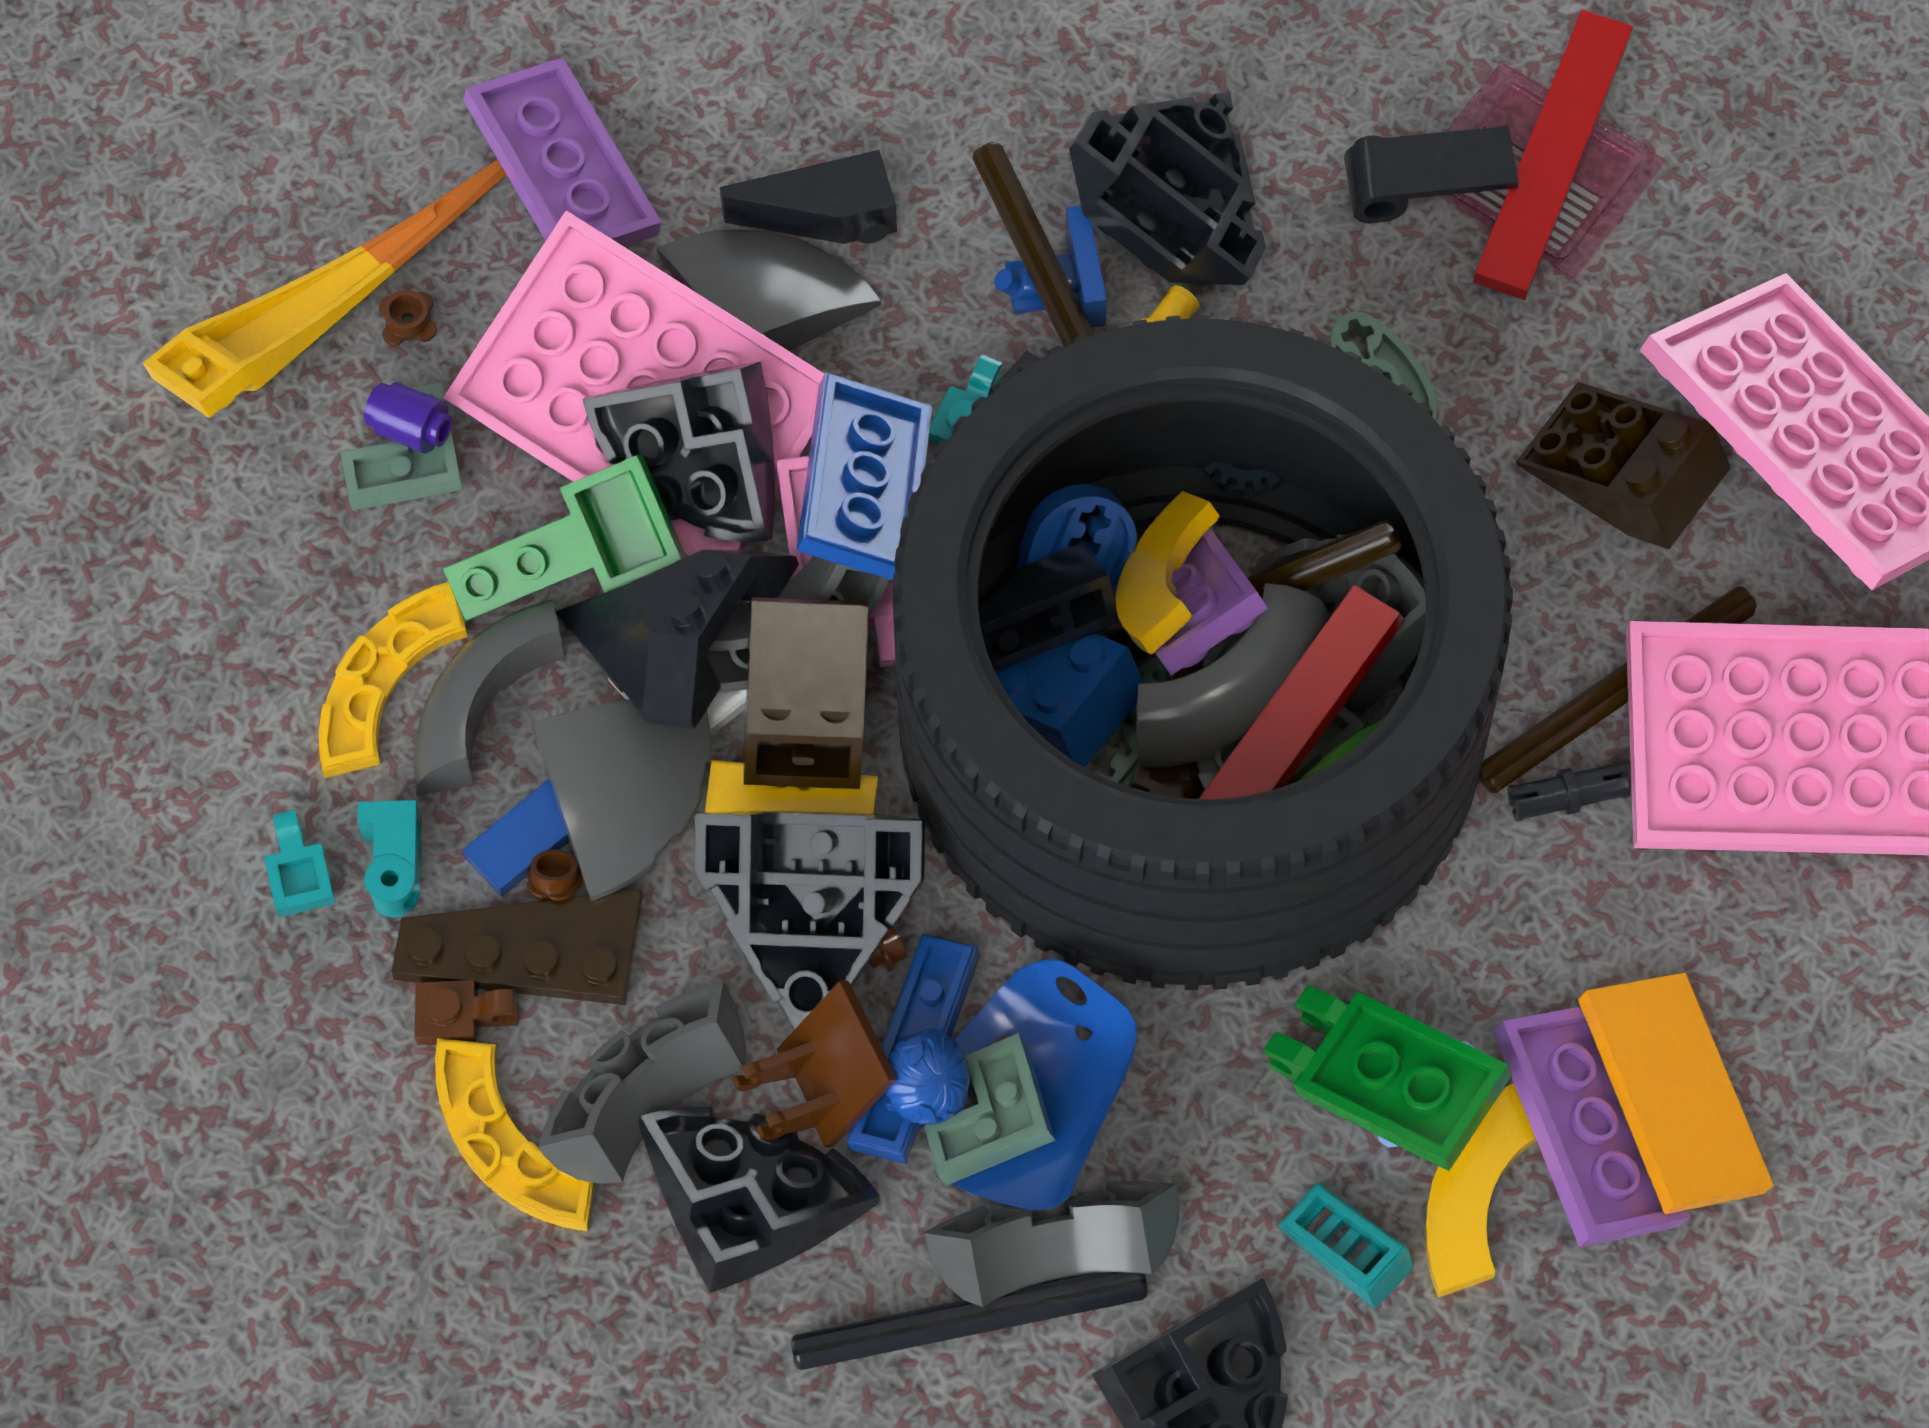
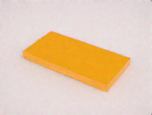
[1578,972,1774,1214]

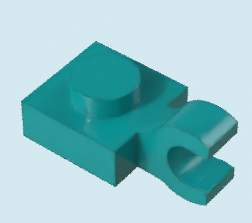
[928,354,1003,445]
[264,809,336,918]

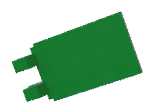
[1263,985,1512,1171]

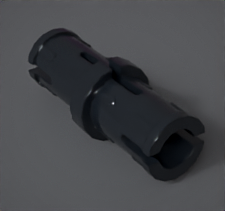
[1507,761,1630,822]

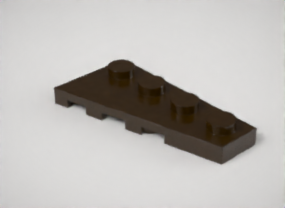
[391,889,643,1005]

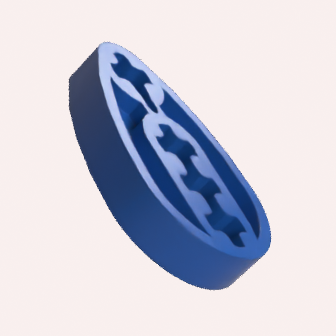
[1016,484,1137,591]

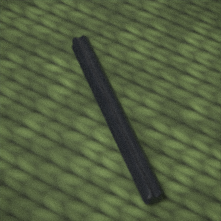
[791,1272,1148,1370]

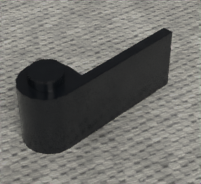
[1344,126,1519,224]

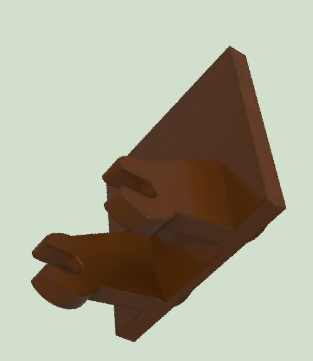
[732,981,898,1148]

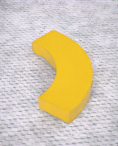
[1116,491,1220,655]
[319,582,468,778]
[435,1038,596,1232]
[1424,1083,1537,1298]

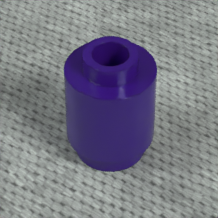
[364,382,453,454]

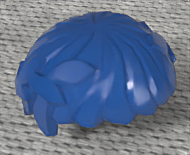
[886,1028,970,1125]

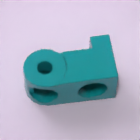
[357,800,422,918]

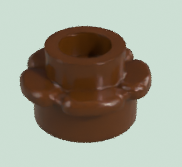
[526,850,583,901]
[869,927,908,971]

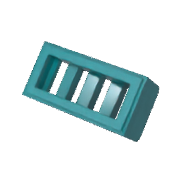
[1278,1182,1413,1309]

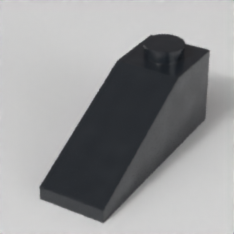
[719,150,897,244]
[978,544,1119,672]

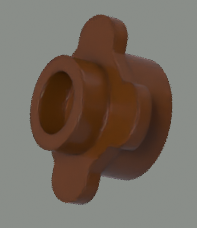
[379,290,437,346]

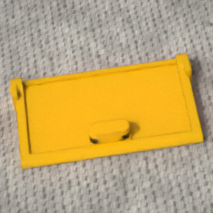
[705,759,878,814]

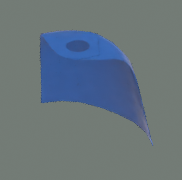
[918,959,1137,1211]

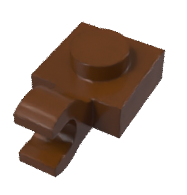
[415,980,519,1045]

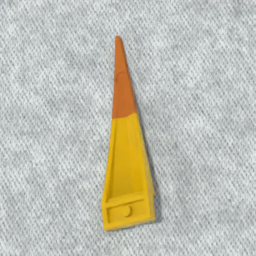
[143,159,507,418]

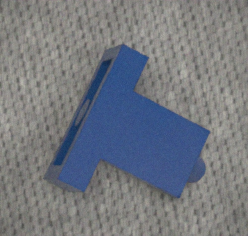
[994,205,1107,328]

